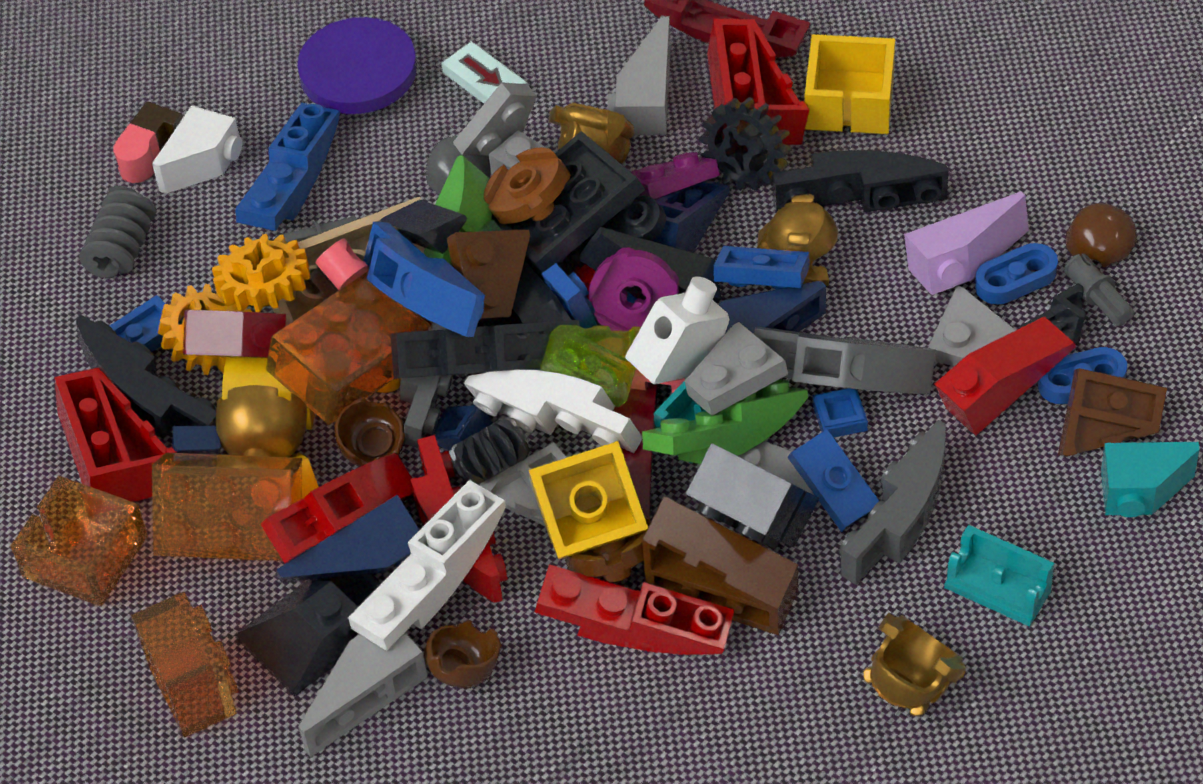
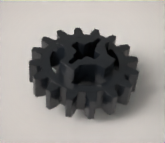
[699,97,792,191]

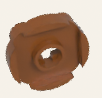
[484,147,570,224]

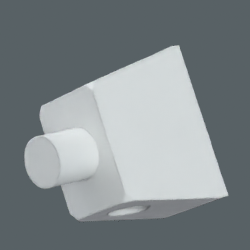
[625,277,730,384]

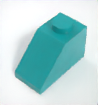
[1101,442,1199,517]

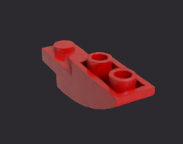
[410,435,508,603]
[260,453,413,564]
[534,564,734,655]

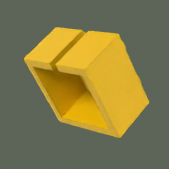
[805,34,895,134]

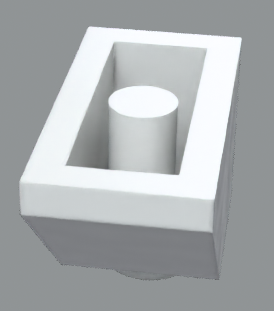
[152,106,242,194]

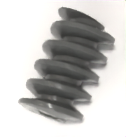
[79,185,157,278]

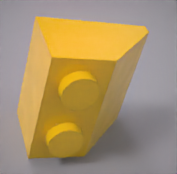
[529,441,648,560]

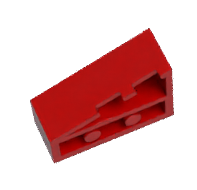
[707,19,810,145]
[54,367,181,511]

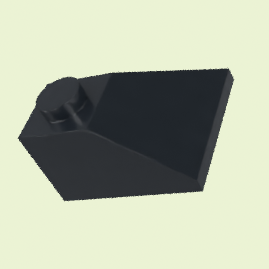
[235,580,358,697]

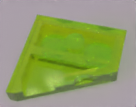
[540,325,641,408]

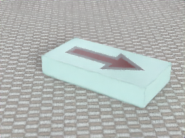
[441,41,526,103]

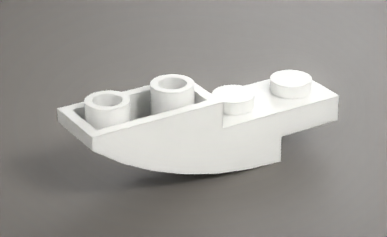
[464,370,642,453]
[348,480,506,651]

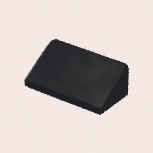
[379,200,467,254]

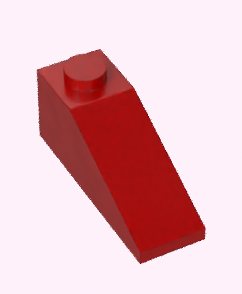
[935,316,1076,436]

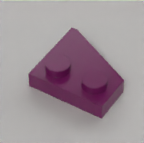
[630,152,719,199]

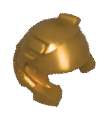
[549,103,634,164]
[757,194,838,286]
[863,613,966,716]

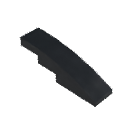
[390,320,582,379]

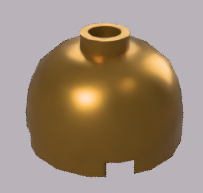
[216,385,307,469]

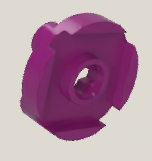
[589,247,679,339]

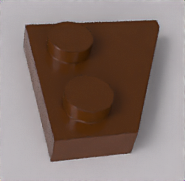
[447,230,530,323]
[1058,368,1167,457]

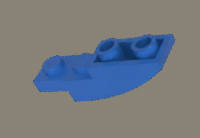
[235,103,340,231]
[363,222,485,337]

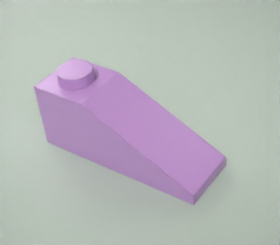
[904,192,1029,295]

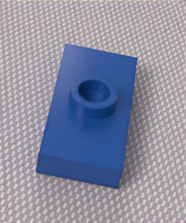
[787,429,879,532]

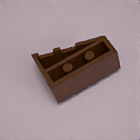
[642,496,799,635]

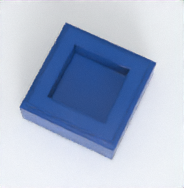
[812,388,868,438]

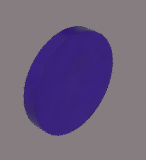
[297,17,417,114]

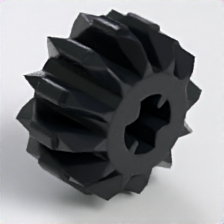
[449,417,530,485]

